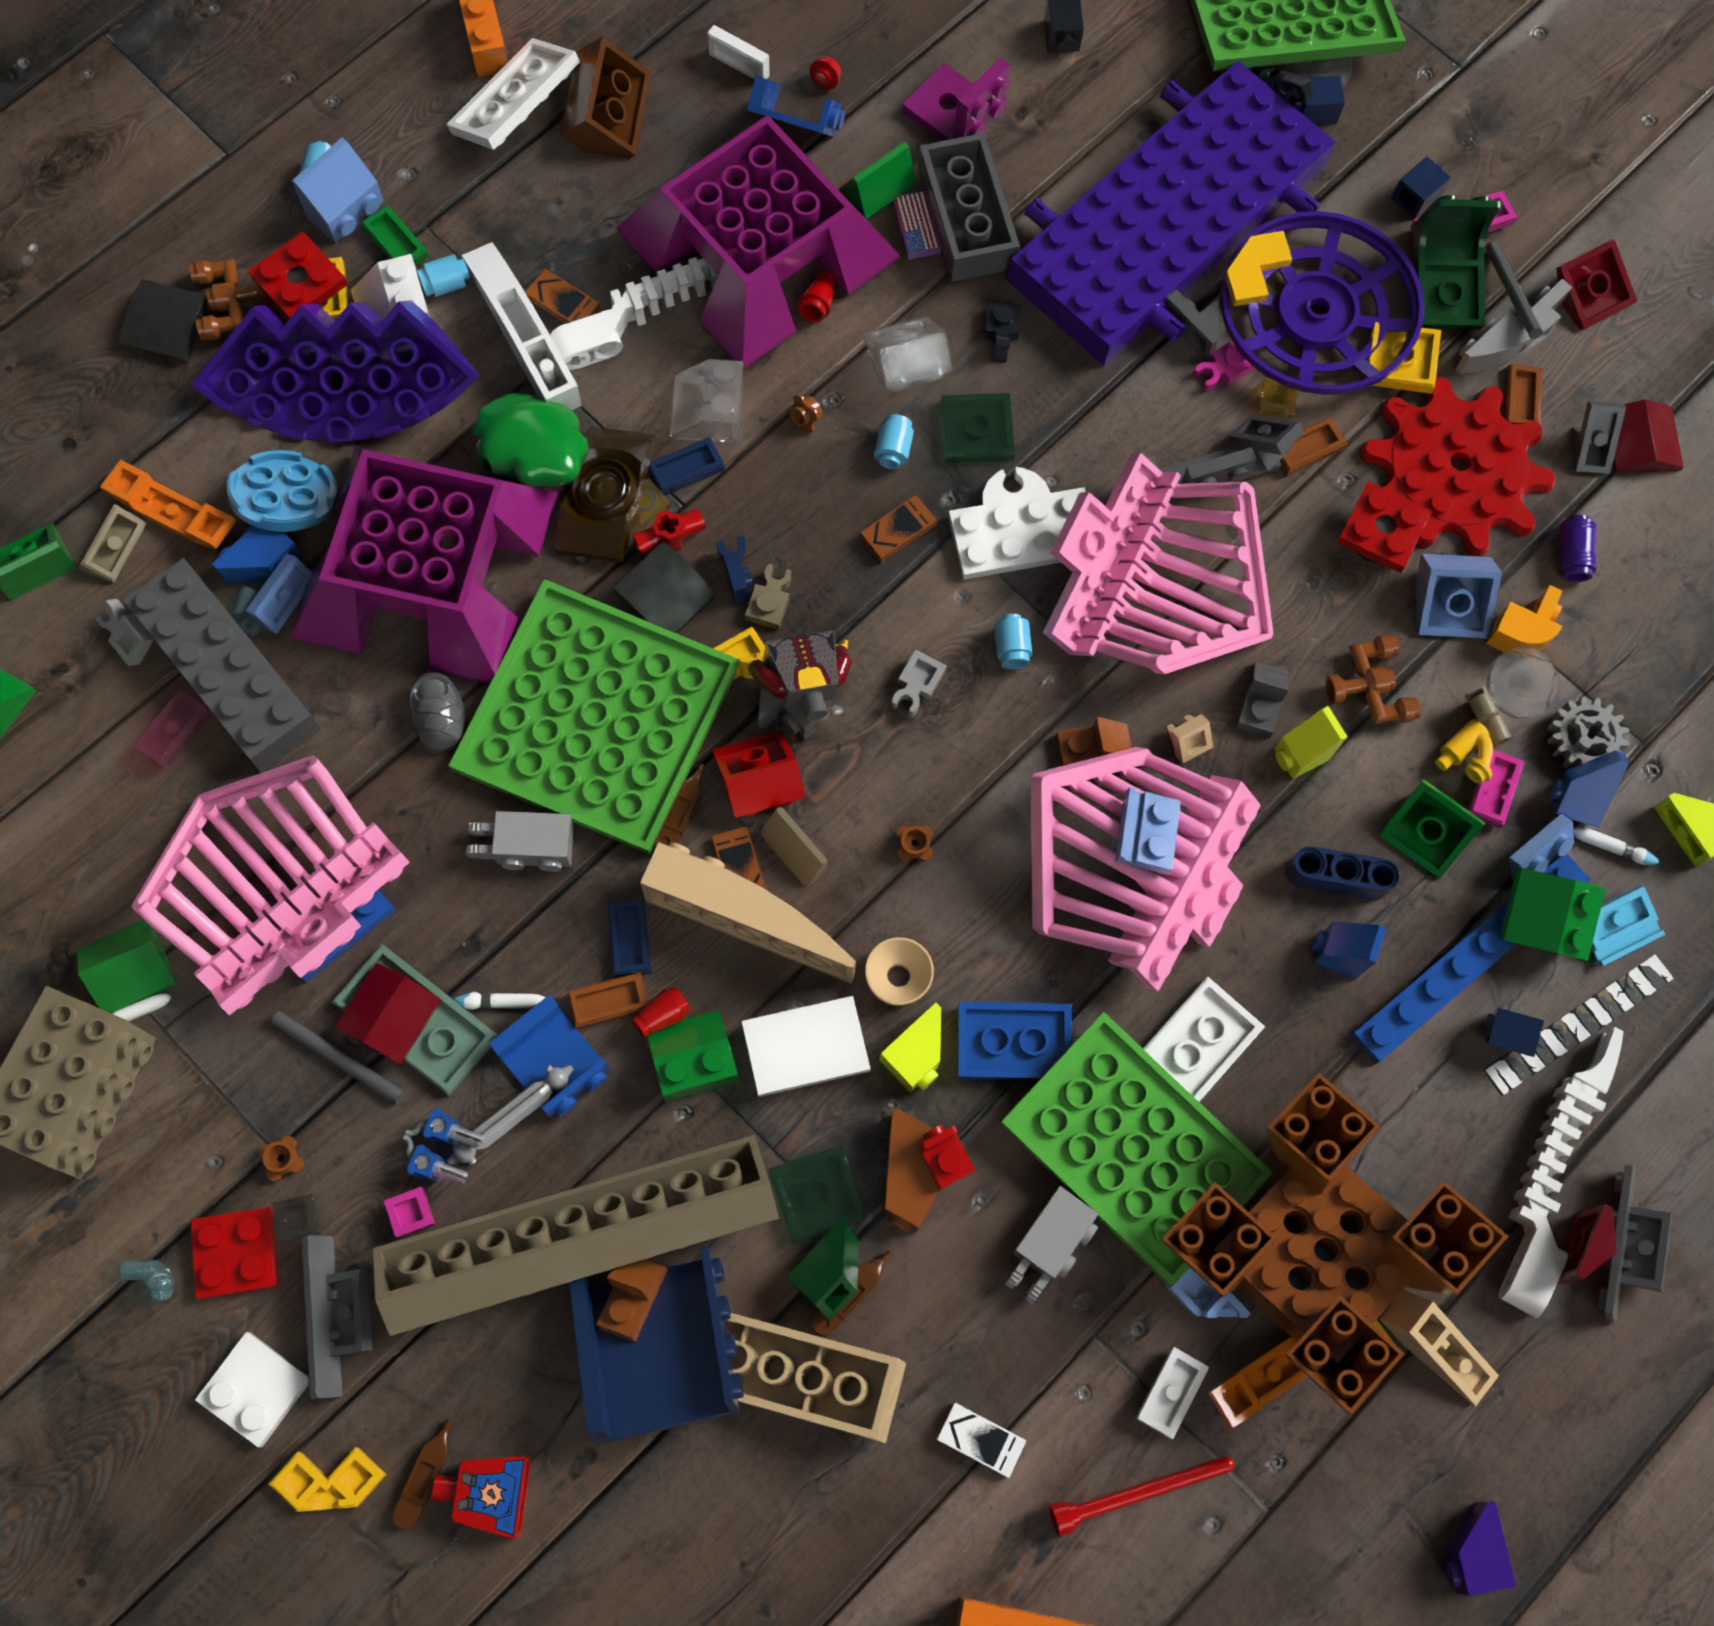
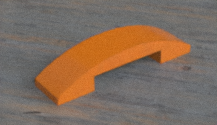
[100,459,236,549]
[1209,1337,1307,1429]

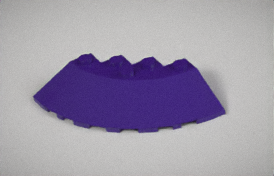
[191,300,480,442]

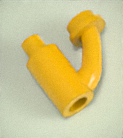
[1435,720,1493,784]

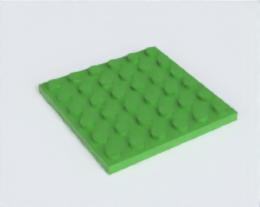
[448,579,740,855]

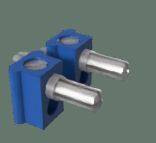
[403,1108,484,1185]

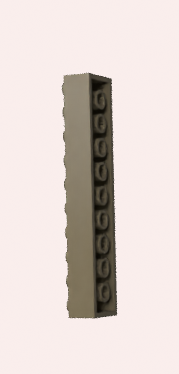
[373,1135,779,1336]

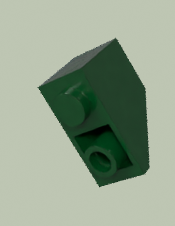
[786,1219,859,1321]

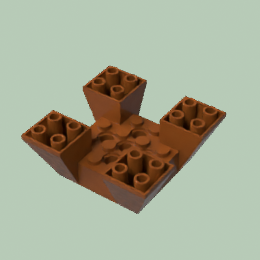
[1161,1073,1509,1415]

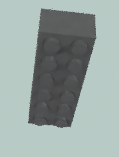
[123,558,321,773]

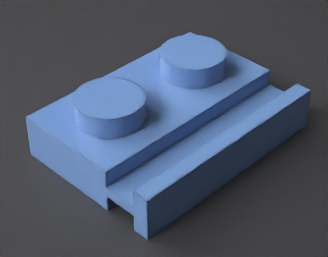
[1115,787,1181,875]

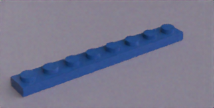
[1351,854,1591,1064]

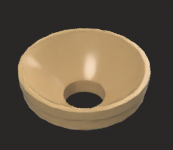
[865,937,934,1006]

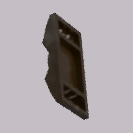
[554,427,657,562]

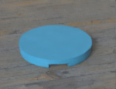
[227,450,337,532]

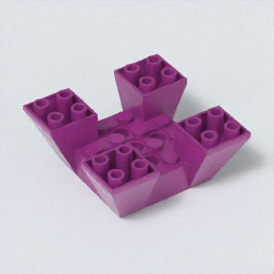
[617,115,900,370]
[291,447,558,683]

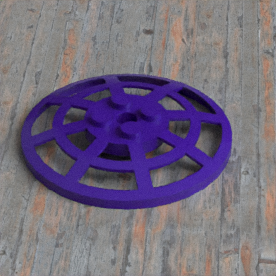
[1220,211,1424,395]

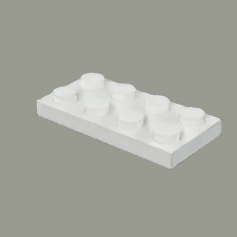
[446,38,580,150]

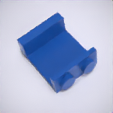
[747,76,845,137]
[489,995,610,1119]

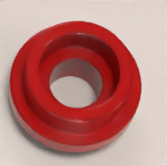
[809,56,841,90]

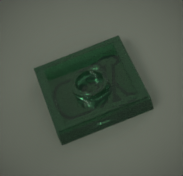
[941,393,1015,463]
[769,1145,866,1245]

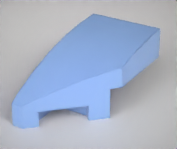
[1165,1268,1251,1318]

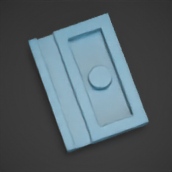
[1591,886,1665,966]

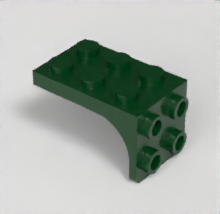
[1413,195,1502,330]

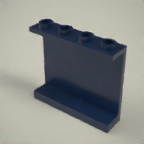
[569,1246,744,1445]

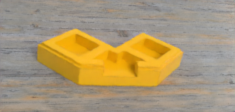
[1225,231,1292,307]
[269,1447,387,1512]

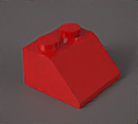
[712,729,805,818]

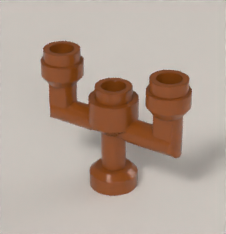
[189,259,270,341]
[1325,634,1421,724]

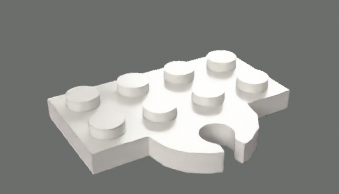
[948,467,1086,580]

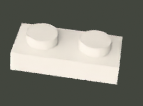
[1135,1347,1209,1439]

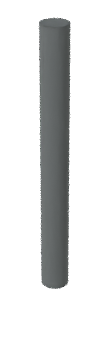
[1485,241,1543,339]
[271,1011,405,1104]

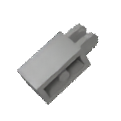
[465,811,574,872]
[1005,1186,1098,1304]

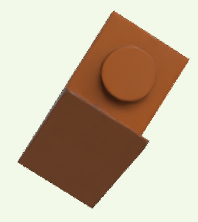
[1056,717,1132,766]
[596,1260,668,1342]

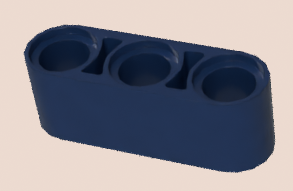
[1286,846,1401,900]

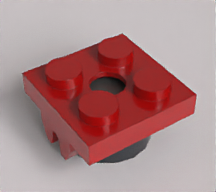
[248,232,348,320]
[1337,481,1432,573]

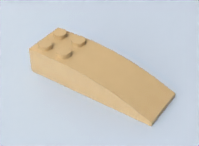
[640,842,856,984]
[725,1313,906,1444]

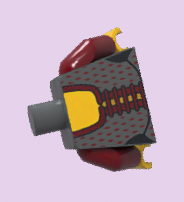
[739,630,852,721]

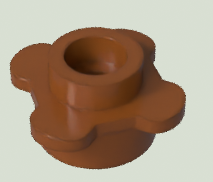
[789,394,822,433]
[896,825,933,862]
[259,1136,304,1181]

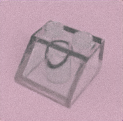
[862,316,952,391]
[670,359,744,443]

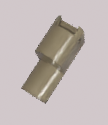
[1465,686,1512,747]

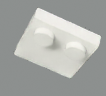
[195,1332,309,1447]

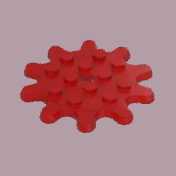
[1360,377,1555,557]

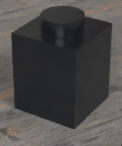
[1044,0,1084,53]

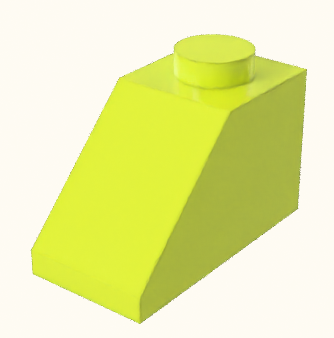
[1274,706,1348,779]
[1654,793,1714,868]
[879,1003,941,1093]

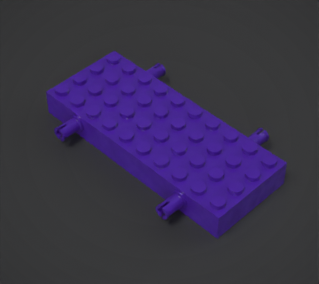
[1007,61,1336,366]

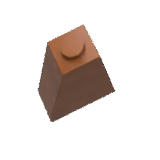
[883,1108,964,1233]

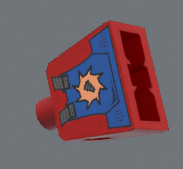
[432,1456,532,1539]

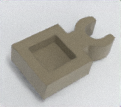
[745,564,791,630]

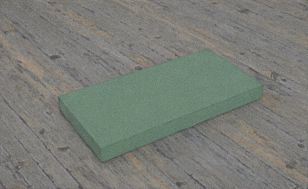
[332,944,498,1096]

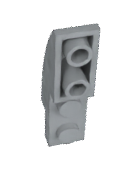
[1455,279,1572,374]

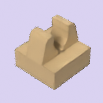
[1167,714,1213,763]

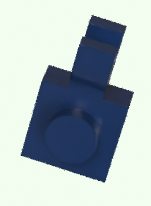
[716,536,753,605]

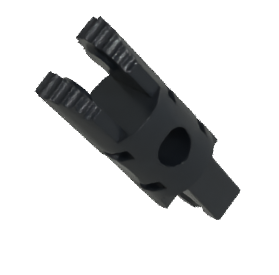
[1251,67,1314,103]

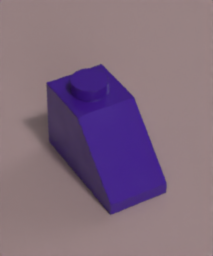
[1445,1501,1516,1596]

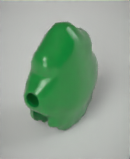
[472,393,589,487]

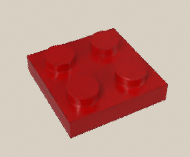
[190,1207,279,1300]

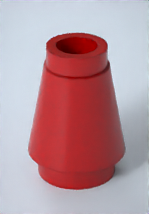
[798,271,836,322]
[632,986,690,1038]

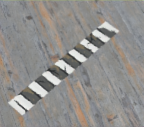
[1486,955,1674,1095]

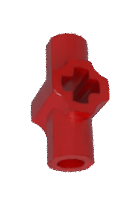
[632,508,706,556]

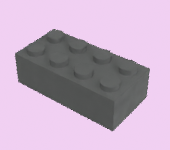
[917,133,1020,282]

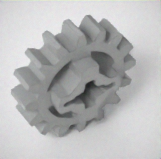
[1547,697,1630,768]

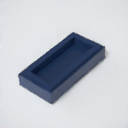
[648,437,725,497]
[607,899,652,978]

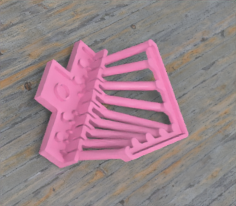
[1043,453,1273,674]
[1030,747,1261,991]
[131,755,410,1015]

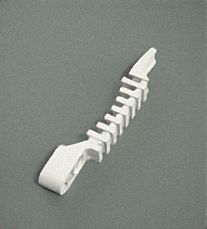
[550,257,718,370]
[1499,1027,1624,1318]

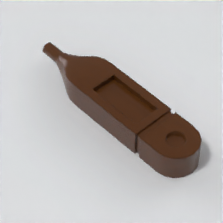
[654,764,705,849]
[812,1250,892,1336]
[393,1419,453,1529]

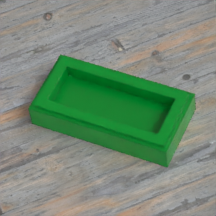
[360,205,429,266]

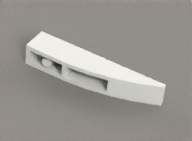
[461,242,582,410]

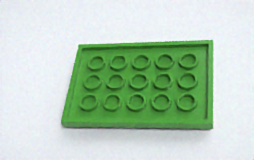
[1190,0,1406,71]
[1000,1012,1273,1287]

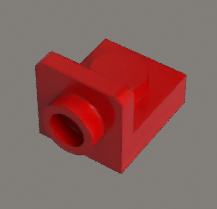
[918,1124,976,1191]

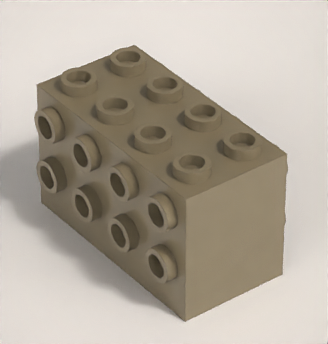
[0,986,157,1180]

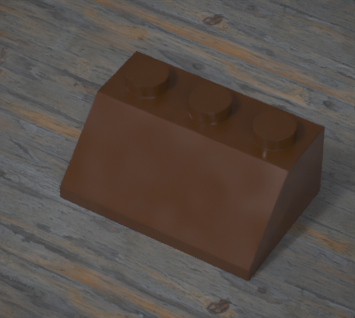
[560,37,651,158]

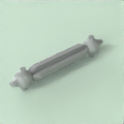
[447,1065,574,1166]

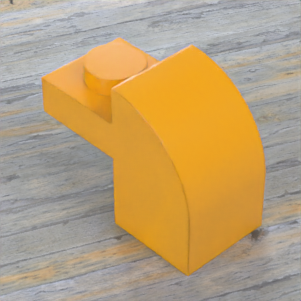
[1486,585,1563,657]

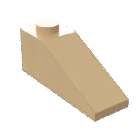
[1380,1289,1499,1406]

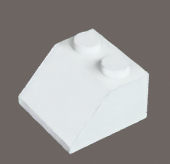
[351,254,430,319]

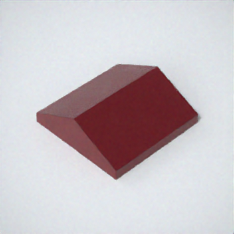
[1556,239,1638,330]
[1613,399,1684,473]
[334,962,442,1066]
[1557,1204,1617,1285]

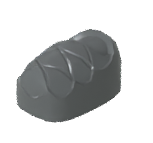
[410,672,467,754]

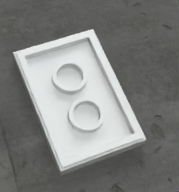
[1143,977,1265,1102]
[742,996,870,1097]

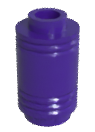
[1560,515,1597,582]

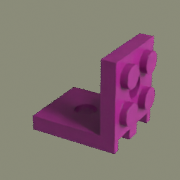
[902,57,1011,141]

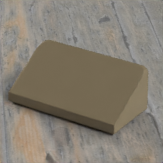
[77,504,147,583]
[761,807,827,887]

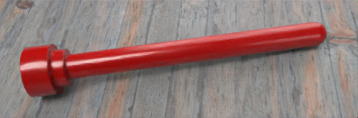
[1049,1456,1235,1538]

